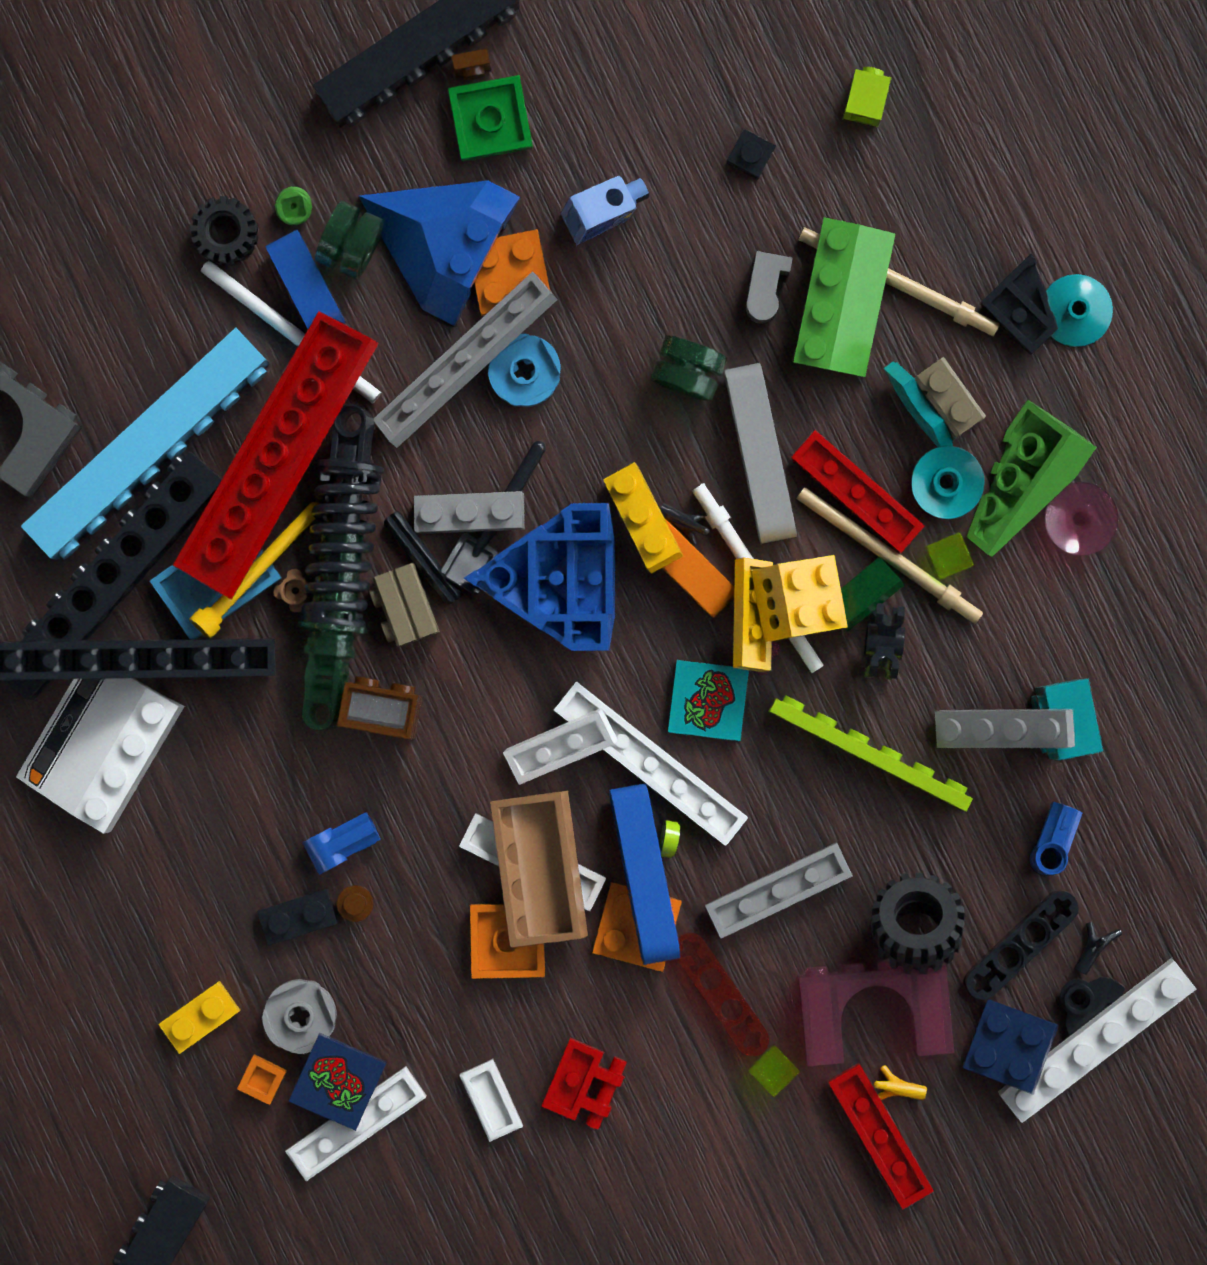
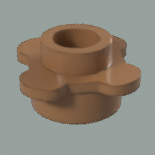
[274,569,311,612]

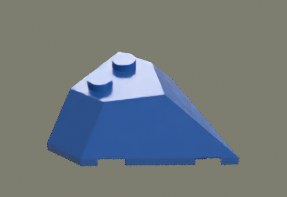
[359,181,520,326]
[464,503,615,651]

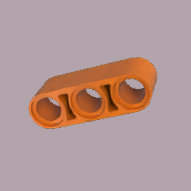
[662,519,735,618]

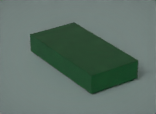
[841,557,904,631]

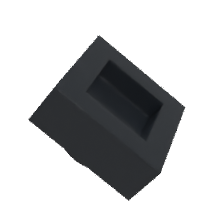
[726,129,776,180]

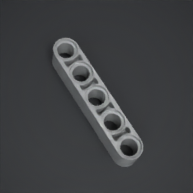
[724,363,797,544]

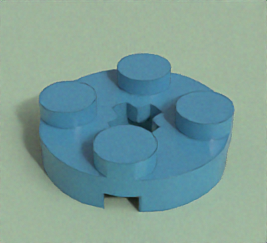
[488,334,561,407]

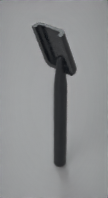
[440,441,546,595]

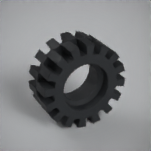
[190,196,258,265]

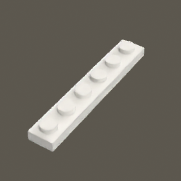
[554,682,748,846]
[998,958,1196,1123]

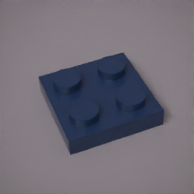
[963,999,1058,1095]

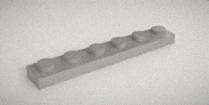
[374,271,558,448]

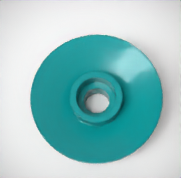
[1046,274,1113,347]
[911,446,985,519]

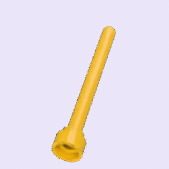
[189,502,320,639]

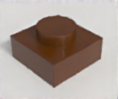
[452,49,491,80]

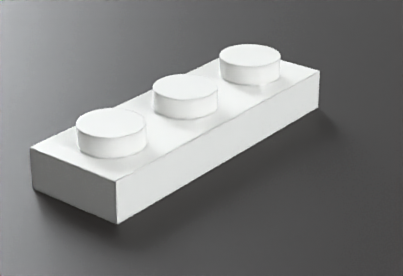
[503,708,618,785]

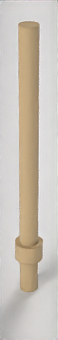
[798,227,1000,336]
[796,487,983,624]

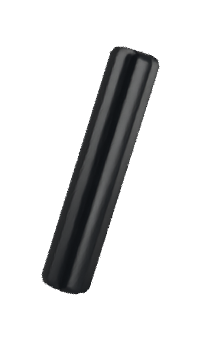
[384,511,462,605]

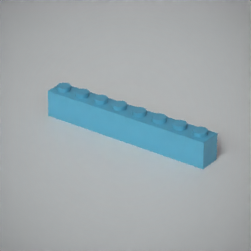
[21,328,270,560]

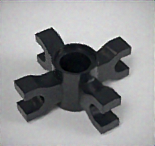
[864,603,905,680]

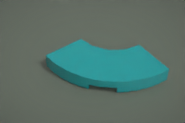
[883,361,953,447]

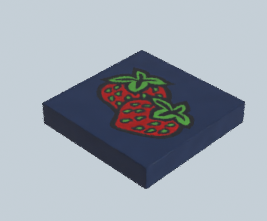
[289,1032,386,1131]

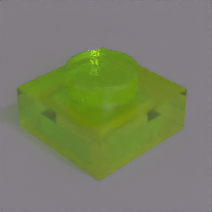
[925,532,974,580]
[748,1044,800,1097]

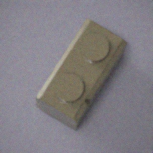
[914,357,986,440]
[369,563,440,647]

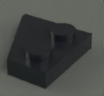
[980,254,1058,356]

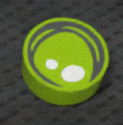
[659,820,680,858]

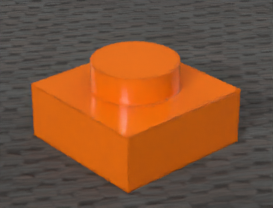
[237,1054,287,1105]

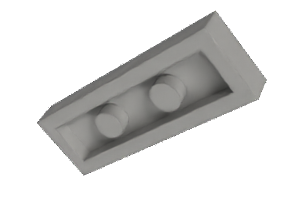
[414,491,525,534]

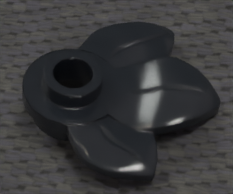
[1060,977,1125,1035]

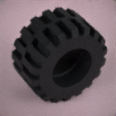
[871,873,965,975]

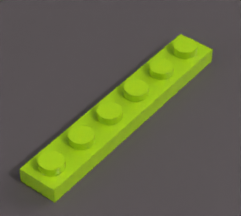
[768,695,973,811]

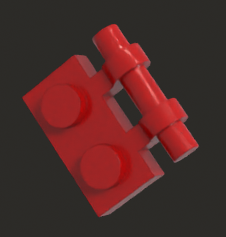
[541,1037,627,1130]

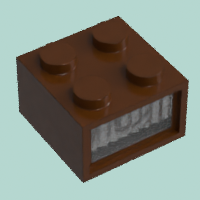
[337,676,423,739]

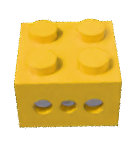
[751,555,848,643]

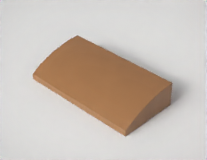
[490,790,588,947]

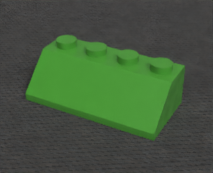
[794,217,895,377]

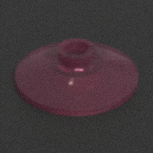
[1045,482,1119,555]

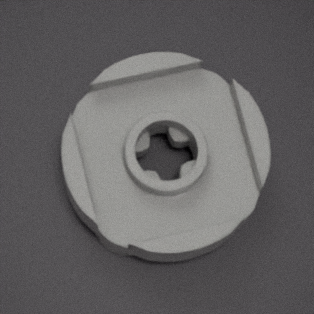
[262,979,337,1054]

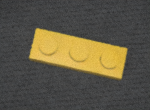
[603,462,683,574]
[733,557,773,672]

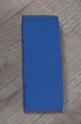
[265,229,346,329]

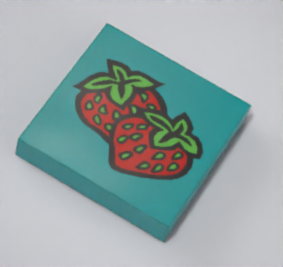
[668,660,749,741]

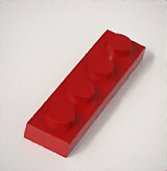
[791,430,925,554]
[828,1063,934,1210]

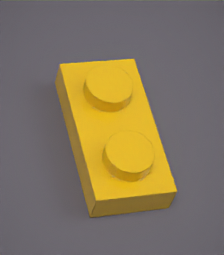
[158,981,241,1054]

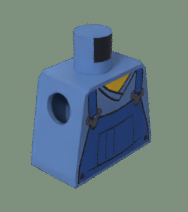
[560,176,649,245]

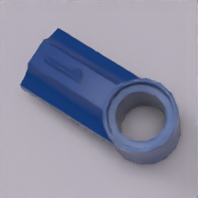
[1029,802,1083,875]
[302,812,381,875]

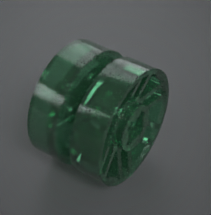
[315,200,385,280]
[650,335,728,402]

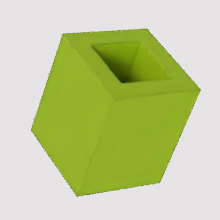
[843,67,891,127]

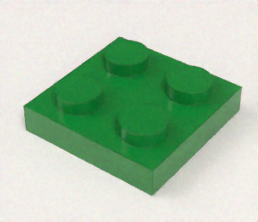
[448,75,533,162]

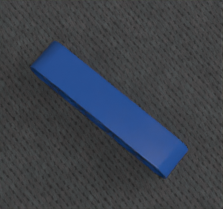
[609,783,680,965]

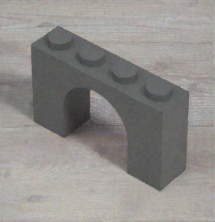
[0,361,82,498]

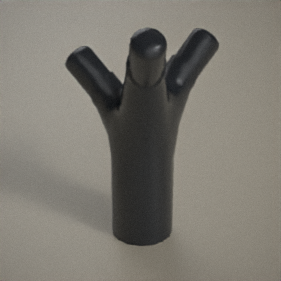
[660,503,709,546]
[1074,922,1122,975]

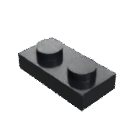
[257,888,339,946]

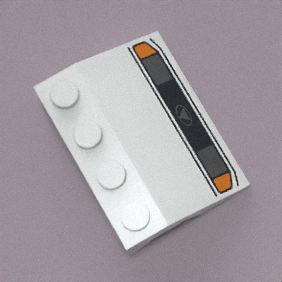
[16,678,185,833]

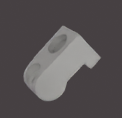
[746,251,793,324]

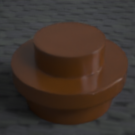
[337,885,374,922]

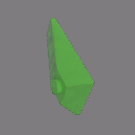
[967,400,1097,557]

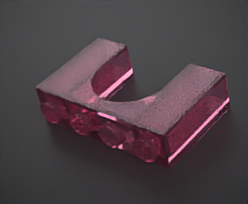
[797,960,954,1066]

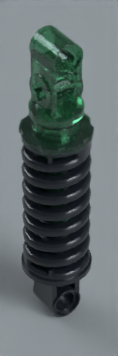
[297,404,384,731]

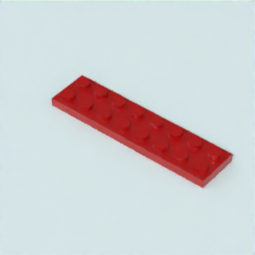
[173,311,379,600]

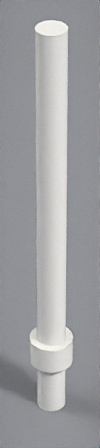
[201,260,381,404]
[692,483,824,673]

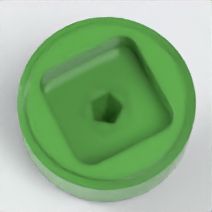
[275,187,312,225]

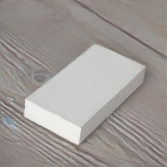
[459,1059,523,1142]

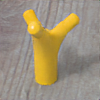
[874,1065,927,1100]

